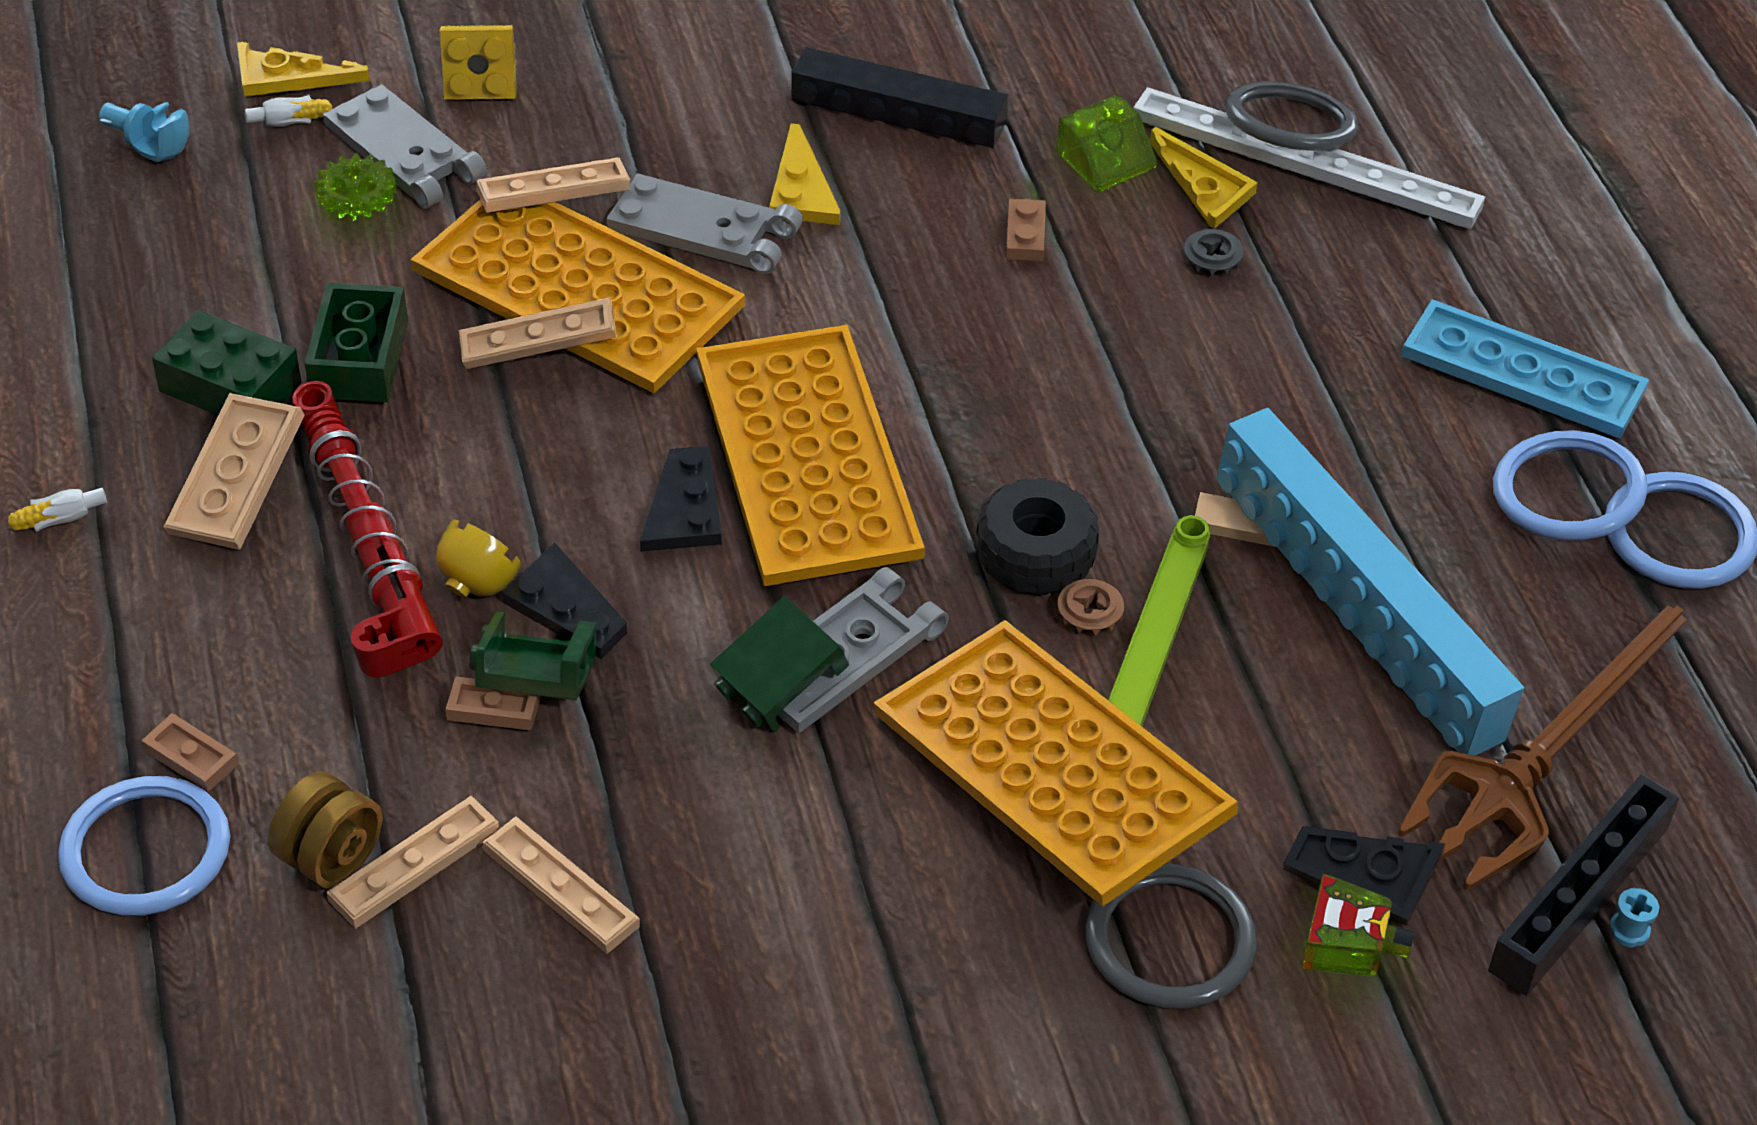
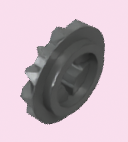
[1183,229,1244,276]

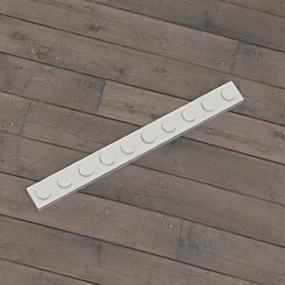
[1132,87,1485,229]

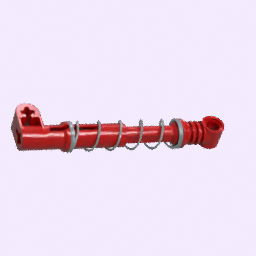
[293,381,443,677]

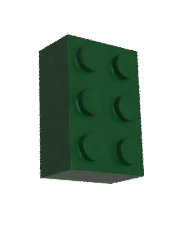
[305,283,408,402]
[152,310,302,415]

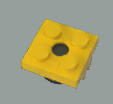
[440,25,516,99]

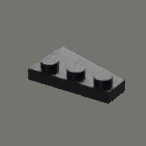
[640,446,722,552]
[502,542,627,659]
[1283,826,1445,926]

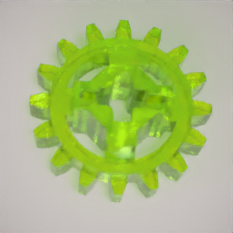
[314,153,397,220]

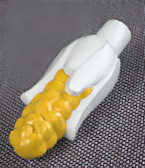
[245,95,332,127]
[8,487,108,532]

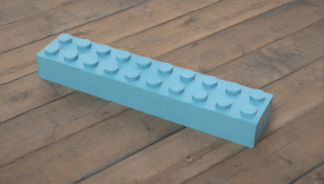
[1217,408,1525,756]

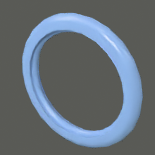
[1492,431,1648,541]
[1605,472,1757,589]
[58,776,231,916]

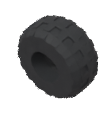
[976,478,1099,595]

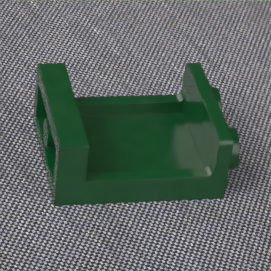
[710,596,849,733]
[469,611,597,700]

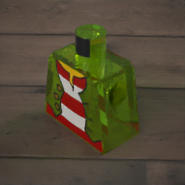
[1301,874,1414,976]

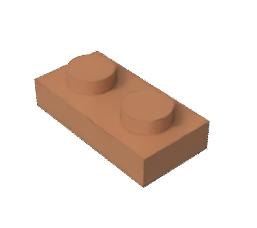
[1006,199,1046,261]
[446,676,541,731]
[141,713,239,792]

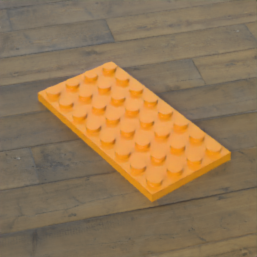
[411,199,745,394]
[696,325,925,586]
[874,620,1238,907]

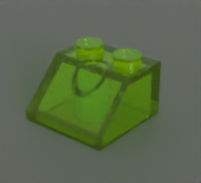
[1056,94,1157,192]

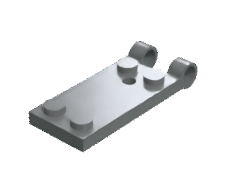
[323,84,488,209]
[606,173,803,274]
[778,567,949,733]

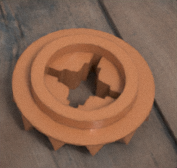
[1057,579,1124,635]

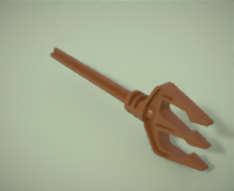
[1397,605,1687,890]

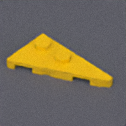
[237,42,369,97]
[769,123,840,225]
[1149,127,1258,229]

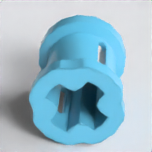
[1609,888,1660,947]

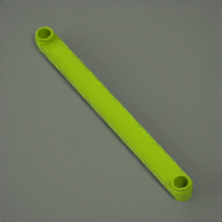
[1108,515,1210,726]

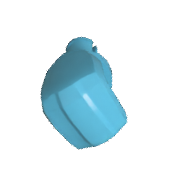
[99,102,189,162]

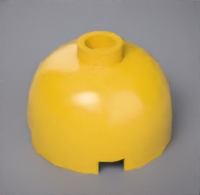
[436,519,522,598]

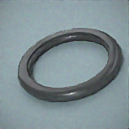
[1224,81,1358,151]
[1085,864,1257,1009]

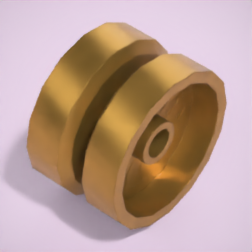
[267,771,383,888]

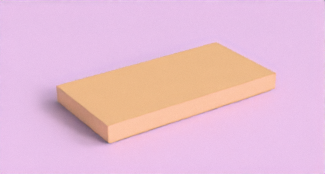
[163,393,305,550]

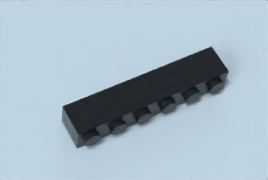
[791,47,1008,148]
[1488,774,1680,996]

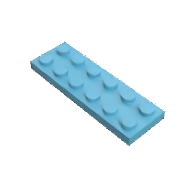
[1401,299,1649,438]

